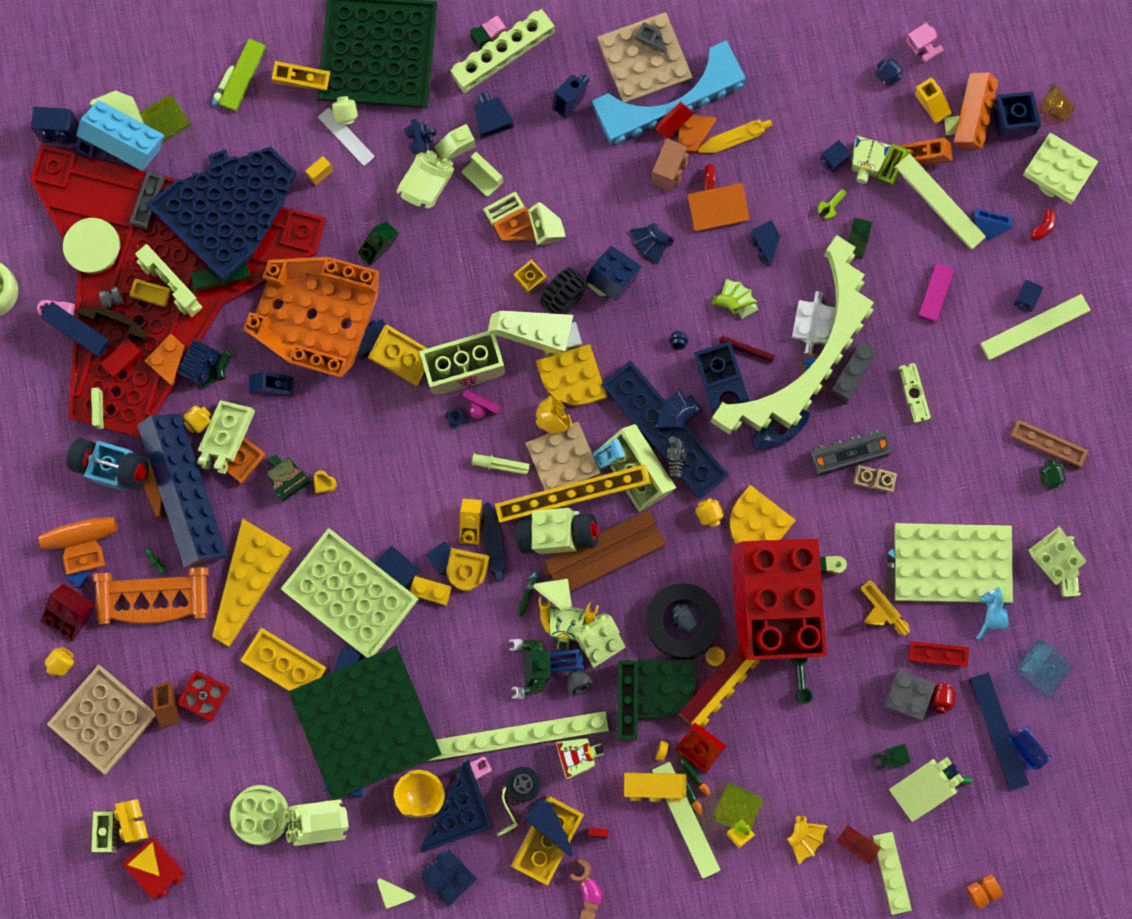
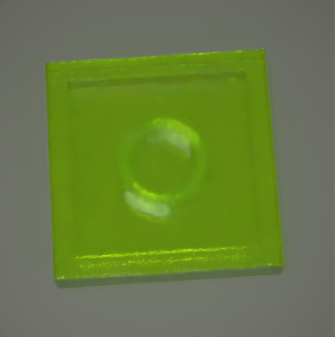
[140,94,191,143]
[712,782,764,835]

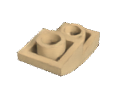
[853,465,897,492]

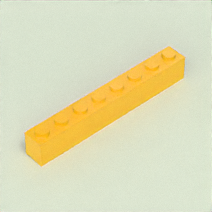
[495,465,651,523]

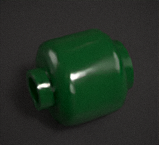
[1039,460,1066,489]

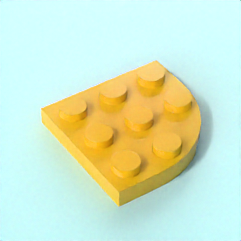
[536,344,607,406]
[730,485,796,544]

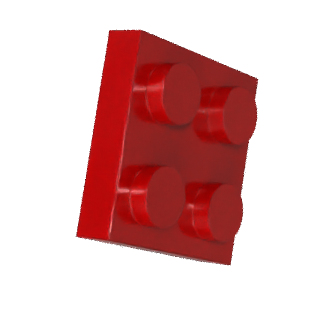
[675,722,726,774]

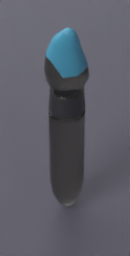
[885,549,895,597]

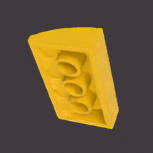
[511,795,584,886]

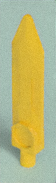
[698,119,773,153]

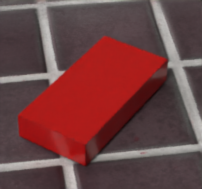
[654,101,694,139]
[100,338,142,378]

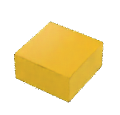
[305,156,333,186]
[514,259,547,294]

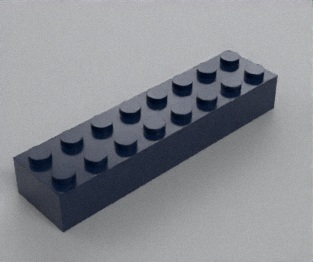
[138,414,228,568]

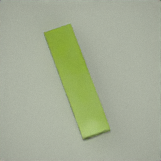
[219,39,266,112]

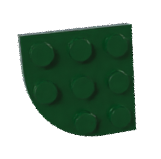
[638,659,696,719]

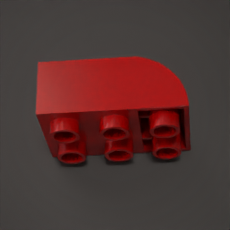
[731,538,827,660]

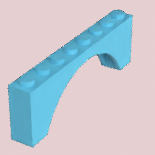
[592,40,746,145]

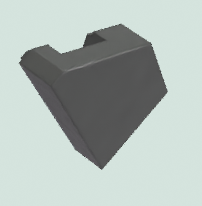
[635,22,667,55]

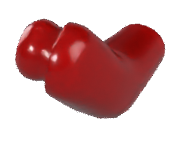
[703,164,716,190]
[1030,209,1055,241]

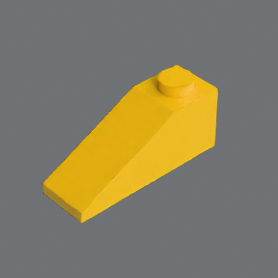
[272,61,330,90]

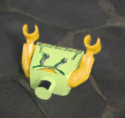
[539,596,599,651]

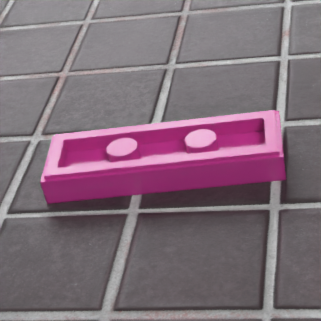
[918,263,954,323]

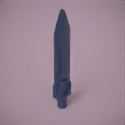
[482,502,506,582]

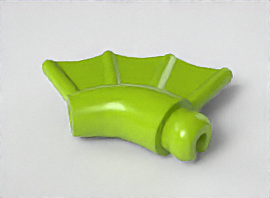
[712,279,757,314]

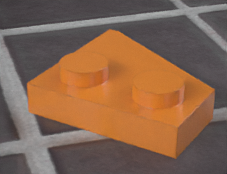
[678,115,717,153]

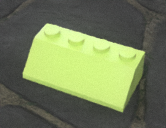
[600,424,676,512]

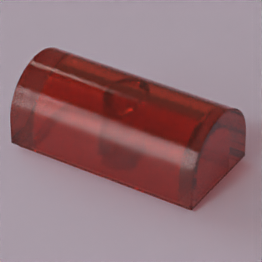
[836,825,881,865]

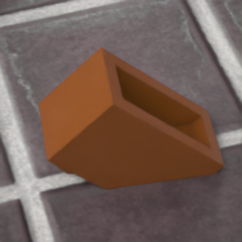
[152,681,180,728]

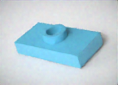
[592,439,625,471]

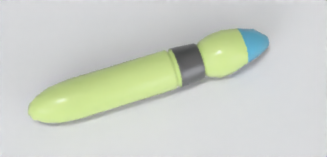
[212,66,235,106]

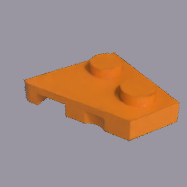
[493,207,536,241]
[145,334,186,386]

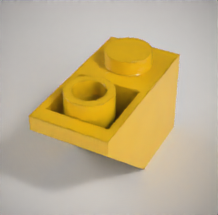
[915,77,952,124]
[459,499,482,545]

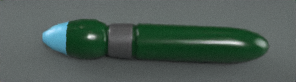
[518,572,538,617]

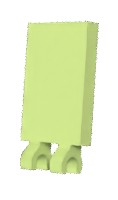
[197,400,255,474]
[889,757,964,822]

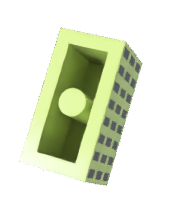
[92,812,118,853]

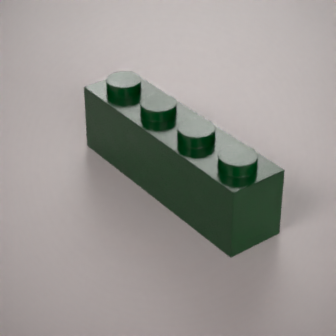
[618,660,638,741]

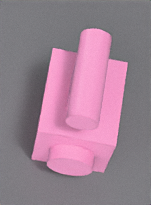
[906,22,944,62]

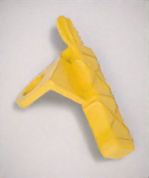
[861,580,910,636]

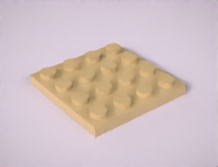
[597,12,693,103]
[47,665,156,775]

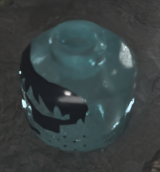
[670,604,699,633]

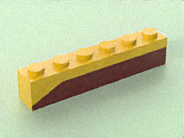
[679,644,760,728]

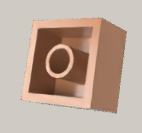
[651,138,689,192]

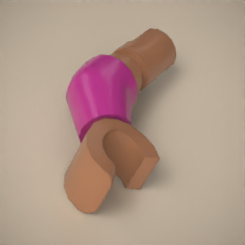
[569,859,602,919]

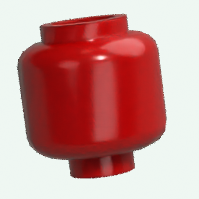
[929,683,956,714]

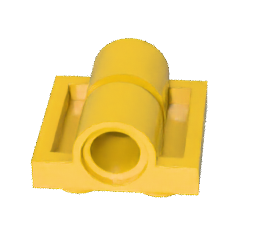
[114,799,149,844]

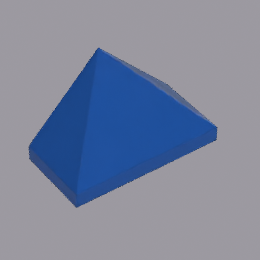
[974,208,1013,241]

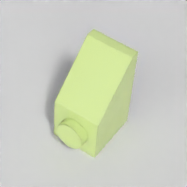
[434,124,476,160]
[528,202,566,245]

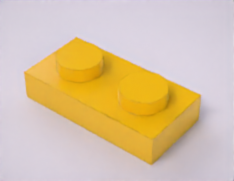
[410,576,452,606]

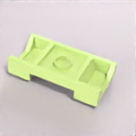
[135,244,203,318]

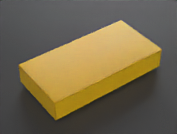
[129,279,172,308]

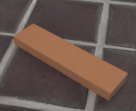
[1009,419,1089,469]

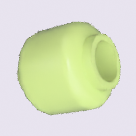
[332,96,358,125]

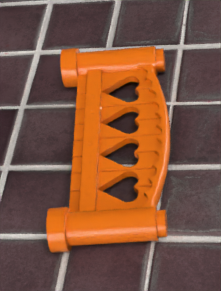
[92,567,209,625]

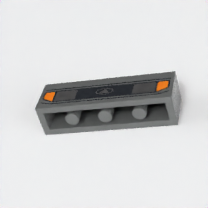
[810,429,892,477]

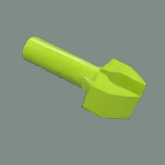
[818,189,846,220]

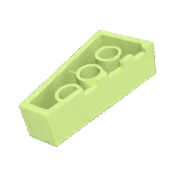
[488,311,573,354]

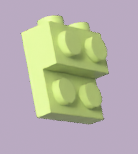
[574,613,625,668]

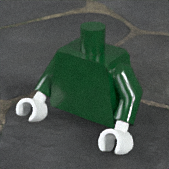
[509,639,551,699]

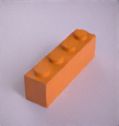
[954,72,998,150]

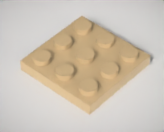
[525,422,600,490]

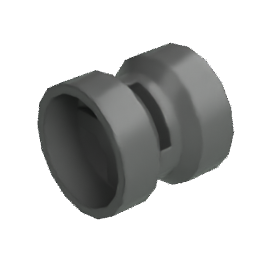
[99,286,124,309]

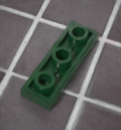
[191,262,251,292]

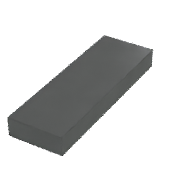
[129,171,165,230]

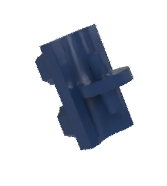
[404,118,437,155]

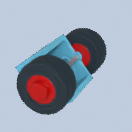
[66,438,149,492]

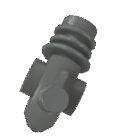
[667,436,687,477]

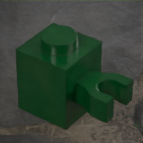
[872,744,911,771]

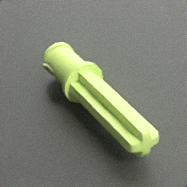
[472,453,529,475]

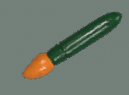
[680,756,710,797]
[677,770,702,815]

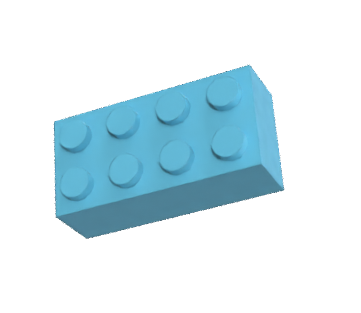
[76,100,164,171]

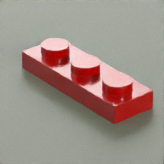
[908,641,969,667]

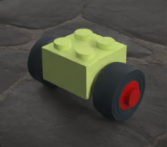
[516,508,599,554]

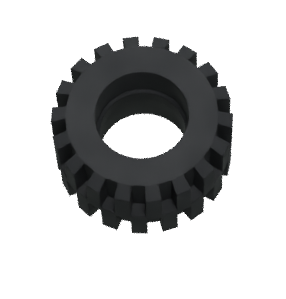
[540,267,588,315]

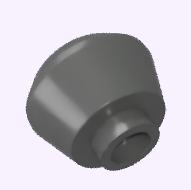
[567,670,592,695]

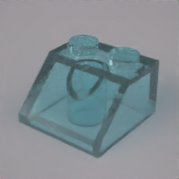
[1016,639,1072,698]

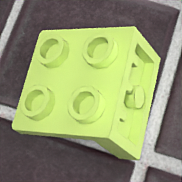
[1029,526,1086,585]

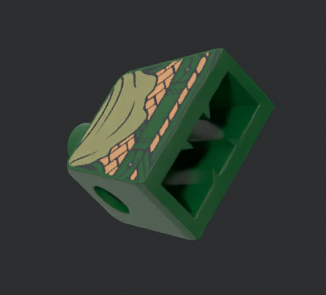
[267,454,312,503]

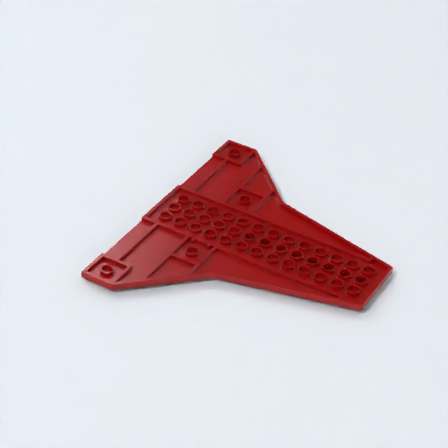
[30,144,327,439]

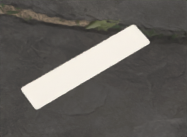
[318,108,375,166]

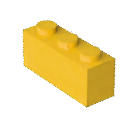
[624,772,686,802]

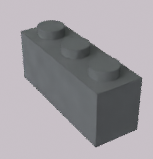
[830,342,877,404]

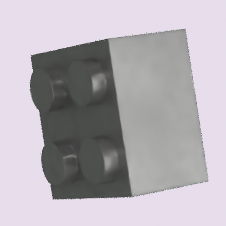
[883,670,936,722]

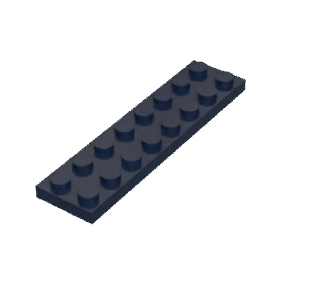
[601,360,729,500]

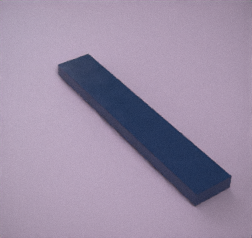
[969,672,1029,791]

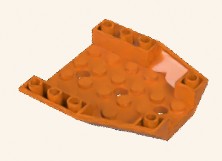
[243,257,379,378]

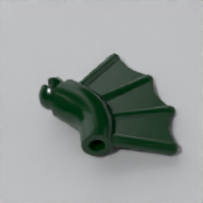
[201,345,233,389]

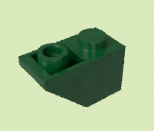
[358,221,400,266]

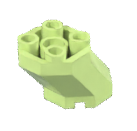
[397,150,454,208]
[284,800,349,846]

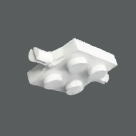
[792,291,835,355]

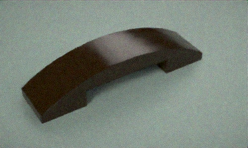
[76,307,150,343]

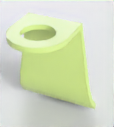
[497,787,518,836]

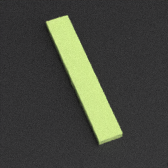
[895,154,986,250]
[980,294,1091,361]
[652,762,720,879]

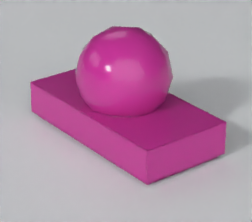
[462,389,501,419]

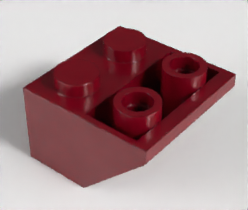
[40,584,94,642]

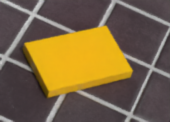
[368,325,428,386]

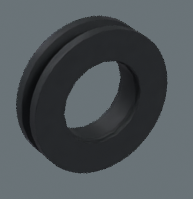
[646,583,720,659]

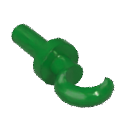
[145,549,166,574]

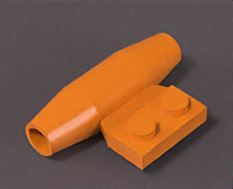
[38,517,118,576]

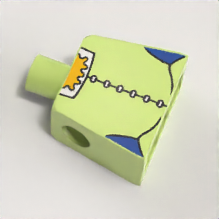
[851,136,891,184]

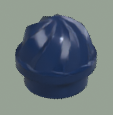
[669,331,688,350]

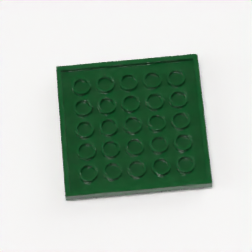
[317,0,438,108]
[288,645,442,800]

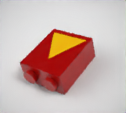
[122,837,186,900]

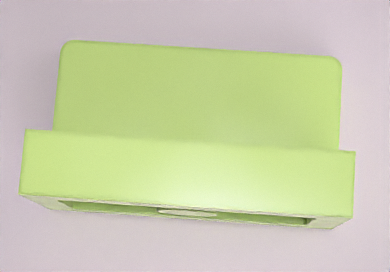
[462,152,503,197]

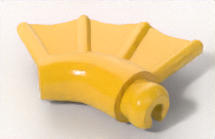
[787,816,827,865]

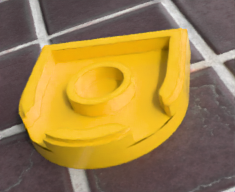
[447,548,490,591]

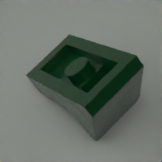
[848,217,873,259]

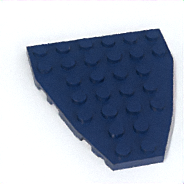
[147,146,296,282]

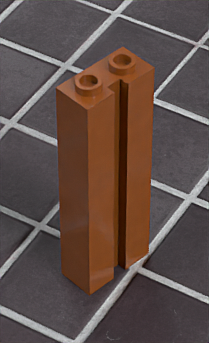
[543,510,666,594]

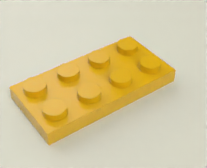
[240,628,328,691]

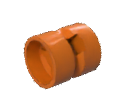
[966,874,1004,910]

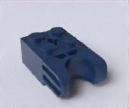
[694,341,749,415]

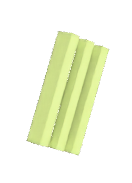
[483,191,525,226]
[91,388,104,429]

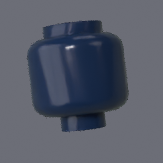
[876,58,903,86]

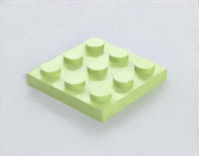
[1023,133,1099,204]

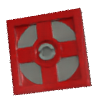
[177,670,230,722]

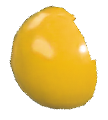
[394,769,445,818]

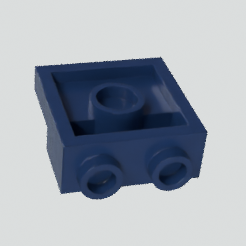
[421,850,477,907]

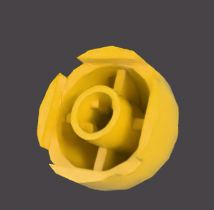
[536,396,572,434]

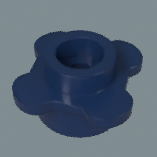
[445,407,467,429]

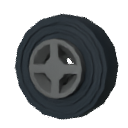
[506,766,541,802]

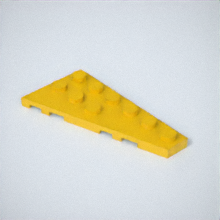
[212,518,292,647]

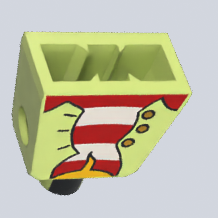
[556,739,604,780]

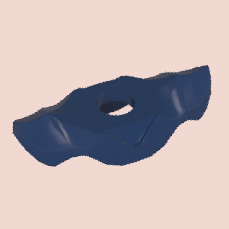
[751,410,810,451]

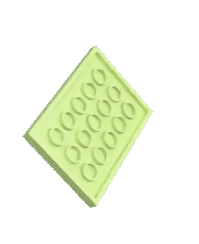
[894,523,1013,604]
[281,528,419,658]

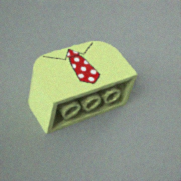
[419,331,505,395]

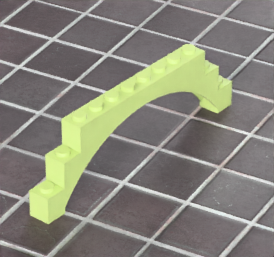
[711,235,874,435]

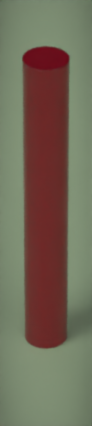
[719,336,775,362]

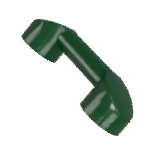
[791,657,813,704]

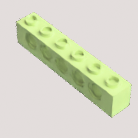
[450,9,555,94]

